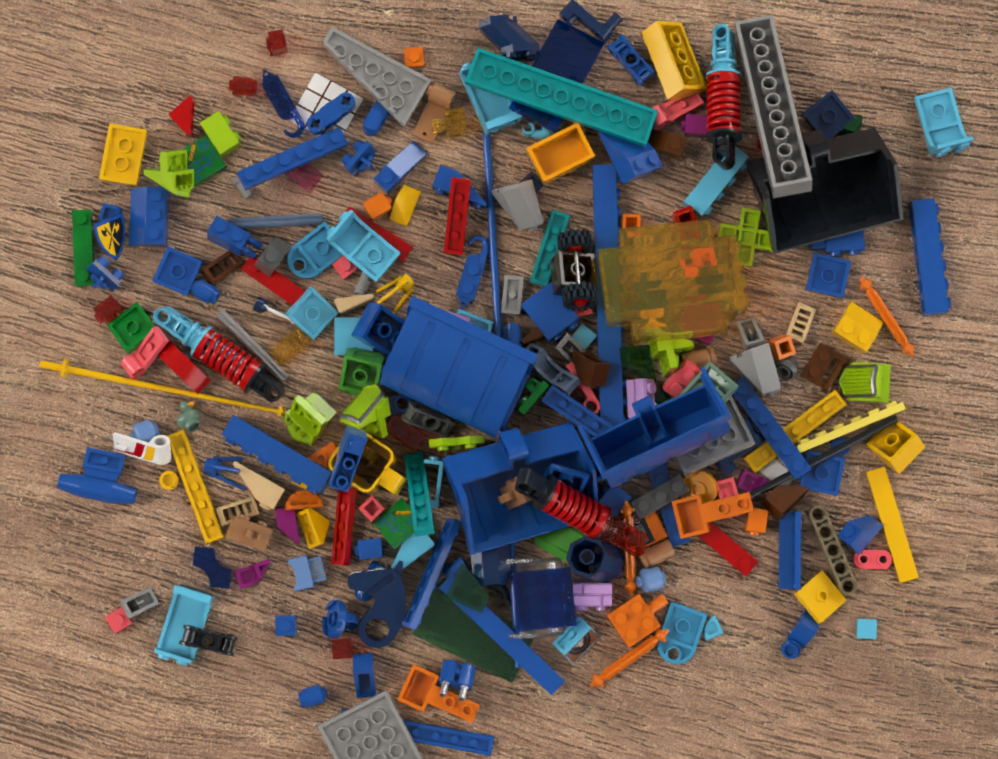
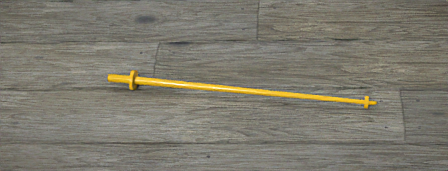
[39,359,287,418]

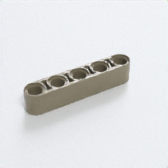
[807,505,857,595]

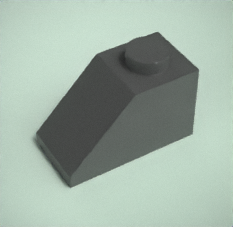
[254,236,291,277]

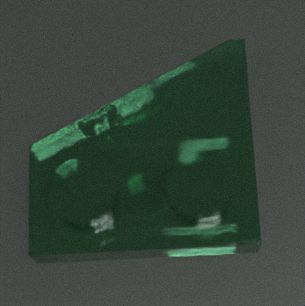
[619,345,656,381]
[446,563,490,613]

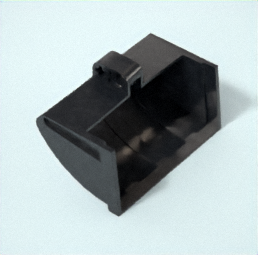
[746,127,904,254]

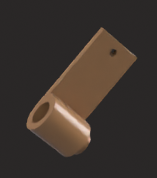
[412,83,456,145]

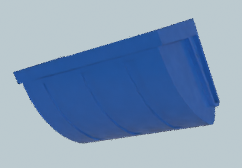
[379,296,538,438]
[577,367,732,489]
[442,422,598,555]

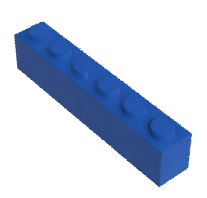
[908,198,951,316]
[221,415,332,495]

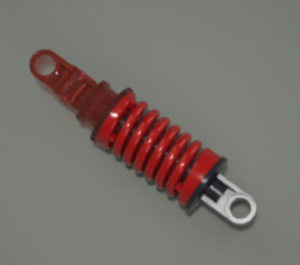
[515,468,647,556]

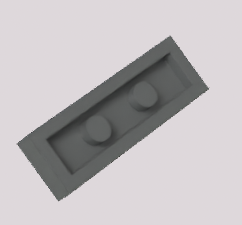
[630,474,690,520]

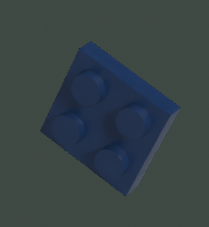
[802,90,855,140]

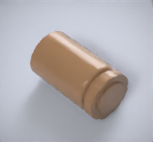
[680,347,717,368]
[638,539,676,568]

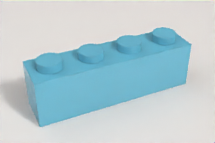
[682,146,749,218]

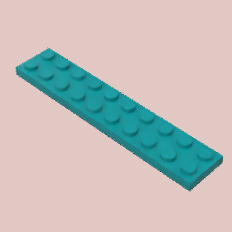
[465,47,658,147]

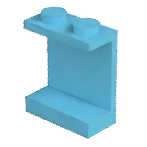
[424,456,444,509]

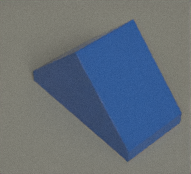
[787,609,820,649]

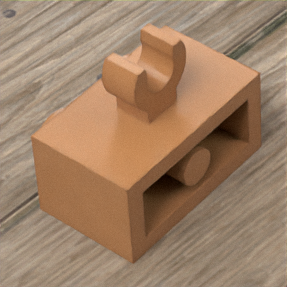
[497,477,533,510]
[225,514,273,551]

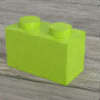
[200,111,242,158]

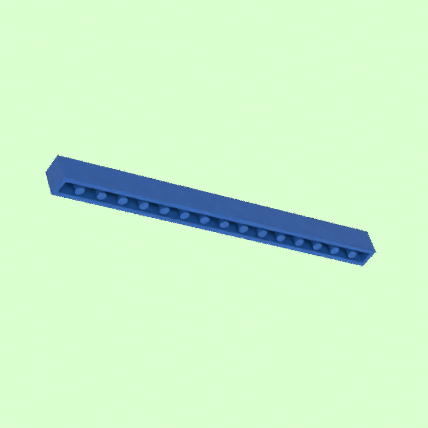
[592,164,627,426]

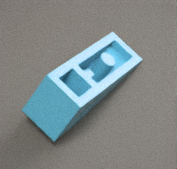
[391,533,435,570]

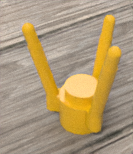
[376,274,415,314]

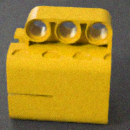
[328,428,407,496]

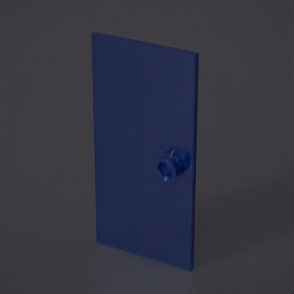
[509,19,605,133]

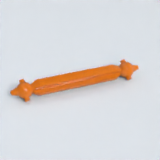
[860,276,915,357]
[619,501,637,595]
[589,629,669,688]

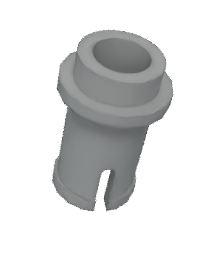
[232,176,255,200]
[354,272,371,295]

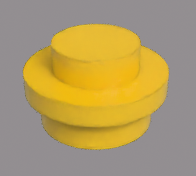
[159,471,179,490]

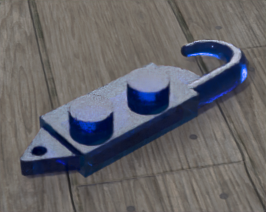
[261,69,305,138]

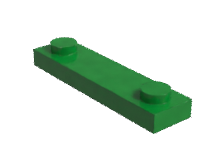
[72,209,95,287]

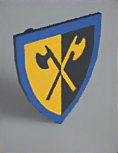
[92,212,126,260]

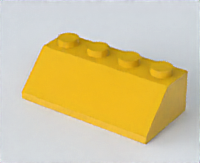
[641,21,707,100]

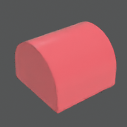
[358,495,385,523]

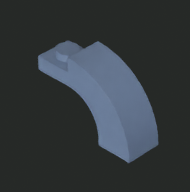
[525,342,581,396]

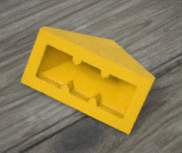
[389,185,421,227]
[296,508,330,549]

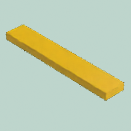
[743,389,847,473]
[167,429,224,544]
[865,467,919,583]

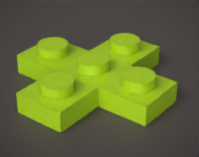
[717,208,773,267]
[429,436,485,452]

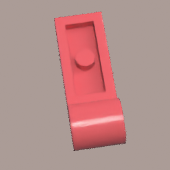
[651,94,704,130]
[120,326,169,379]
[563,362,600,414]

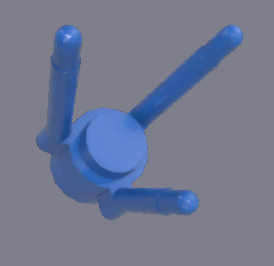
[204,456,247,491]

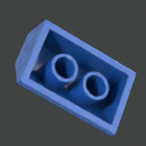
[129,186,170,247]

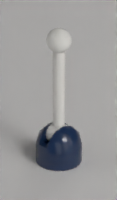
[253,297,295,324]

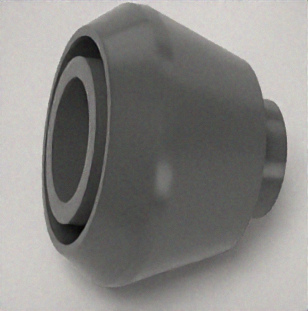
[774,356,798,380]

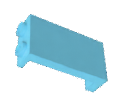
[459,62,523,135]
[154,585,214,666]

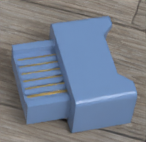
[288,555,327,592]

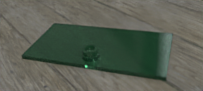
[412,586,536,683]

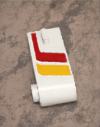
[113,432,172,465]

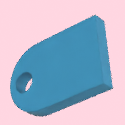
[287,221,343,279]
[657,602,708,664]

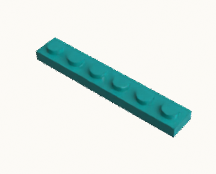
[404,451,435,537]

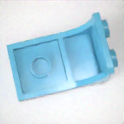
[914,87,974,157]
[326,209,401,283]

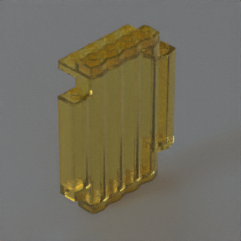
[597,220,750,344]

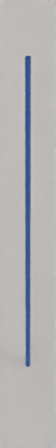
[482,128,521,668]

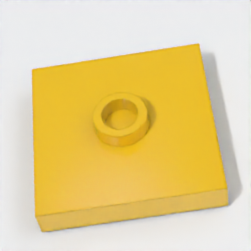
[794,570,846,624]

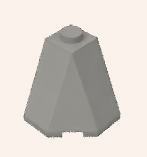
[491,179,544,232]
[728,343,781,397]

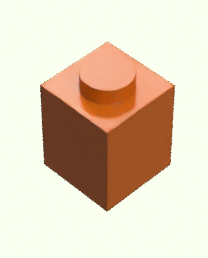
[363,192,394,222]
[765,335,796,360]
[744,508,768,537]

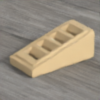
[334,294,375,315]
[785,302,816,345]
[215,496,259,527]

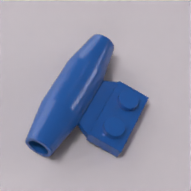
[57,447,137,504]

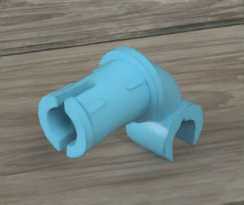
[522,117,564,139]

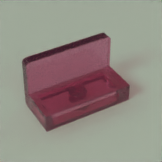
[285,164,323,193]

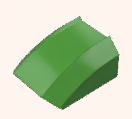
[338,347,385,396]
[534,526,587,563]

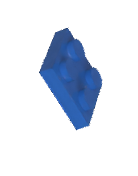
[152,246,203,297]
[805,253,851,299]
[799,450,845,496]

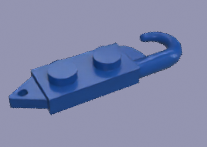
[456,235,489,310]

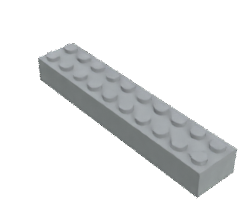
[735,15,812,198]

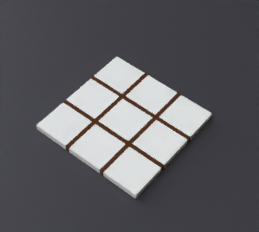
[289,73,363,136]

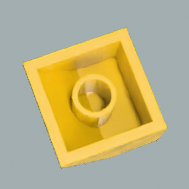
[830,301,883,354]
[866,422,925,474]

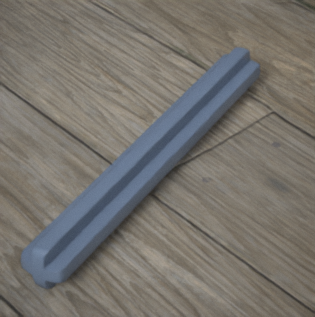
[228,213,323,229]

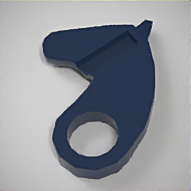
[348,560,406,648]

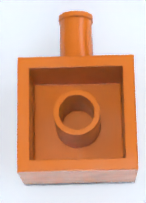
[606,593,669,648]

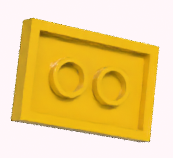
[99,123,148,187]

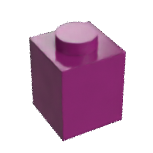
[680,114,708,138]

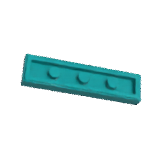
[529,210,570,287]

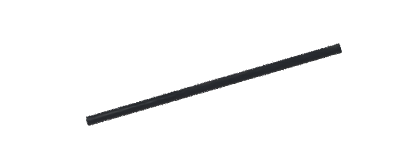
[750,415,898,499]

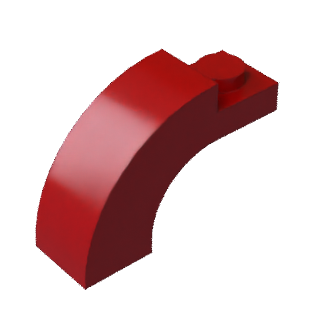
[158,336,211,394]

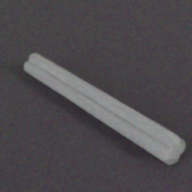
[217,309,288,382]

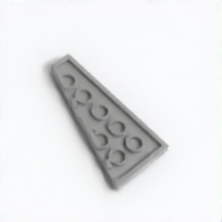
[322,27,432,128]

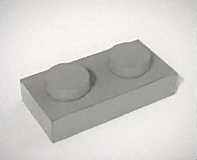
[501,275,524,315]

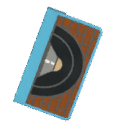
[552,616,600,664]

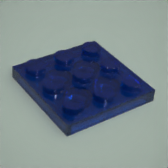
[512,567,577,632]

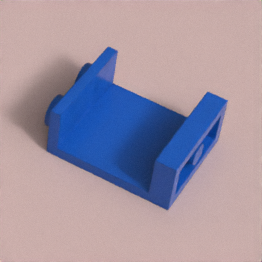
[521,282,579,344]

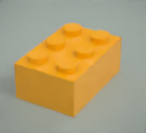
[526,123,595,186]

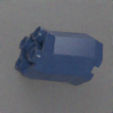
[479,15,540,62]
[566,536,625,583]
[471,544,512,586]

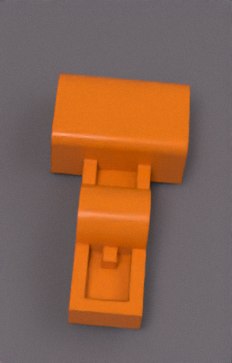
[671,492,755,539]
[397,664,480,723]

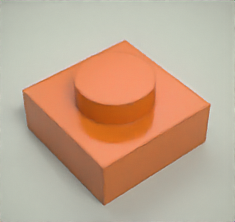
[404,47,425,68]

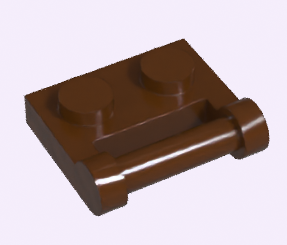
[800,342,850,393]

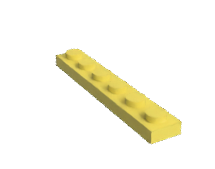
[795,401,906,453]

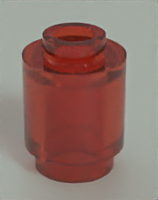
[229,76,257,97]

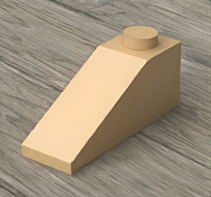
[233,461,286,511]

